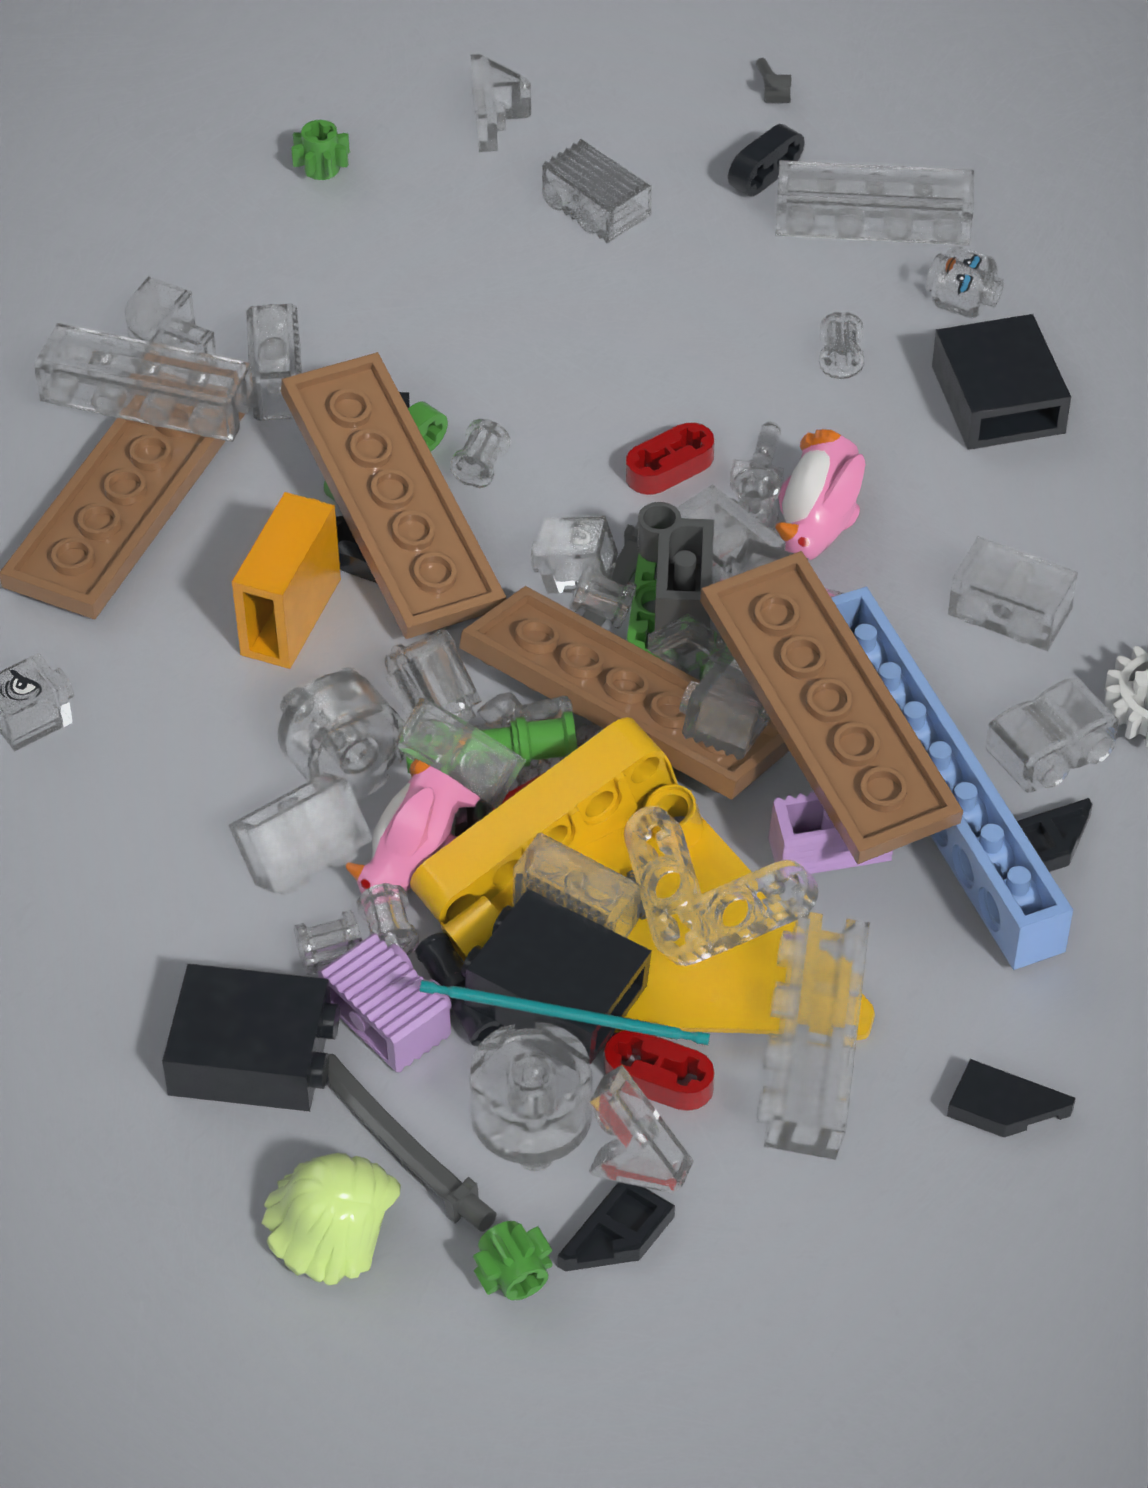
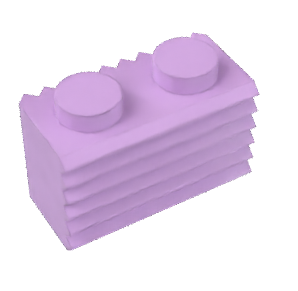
[768,791,893,879]
[318,933,452,1072]

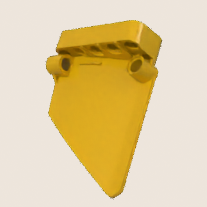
[410,717,875,1041]

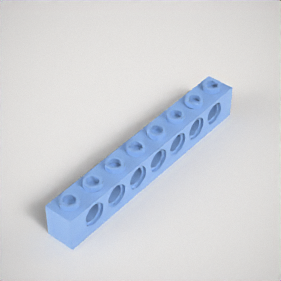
[831,586,1073,970]

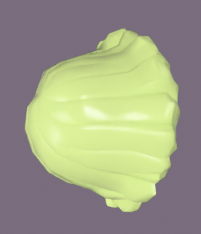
[261,1153,401,1285]

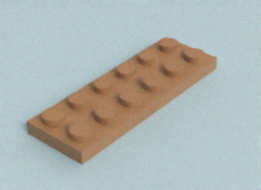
[280,352,506,639]
[0,368,247,620]
[700,551,963,865]
[459,586,789,800]

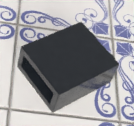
[932,314,1071,450]
[461,889,652,1068]
[162,964,340,1112]

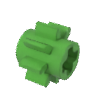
[291,120,350,180]
[473,1221,553,1300]

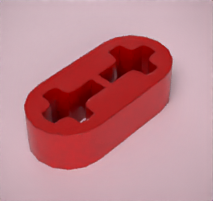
[626,423,714,495]
[604,1030,715,1111]

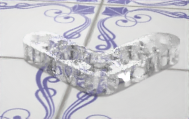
[624,806,819,966]

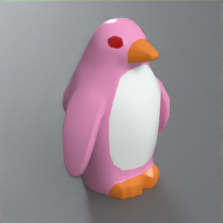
[776,429,866,561]
[346,760,480,905]

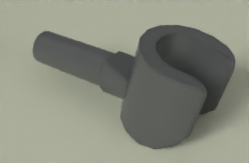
[756,58,792,103]

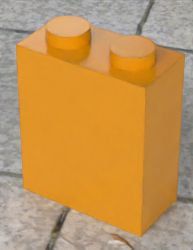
[232,492,341,669]

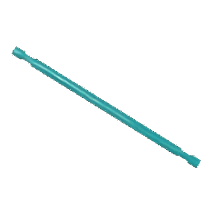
[420,980,710,1046]

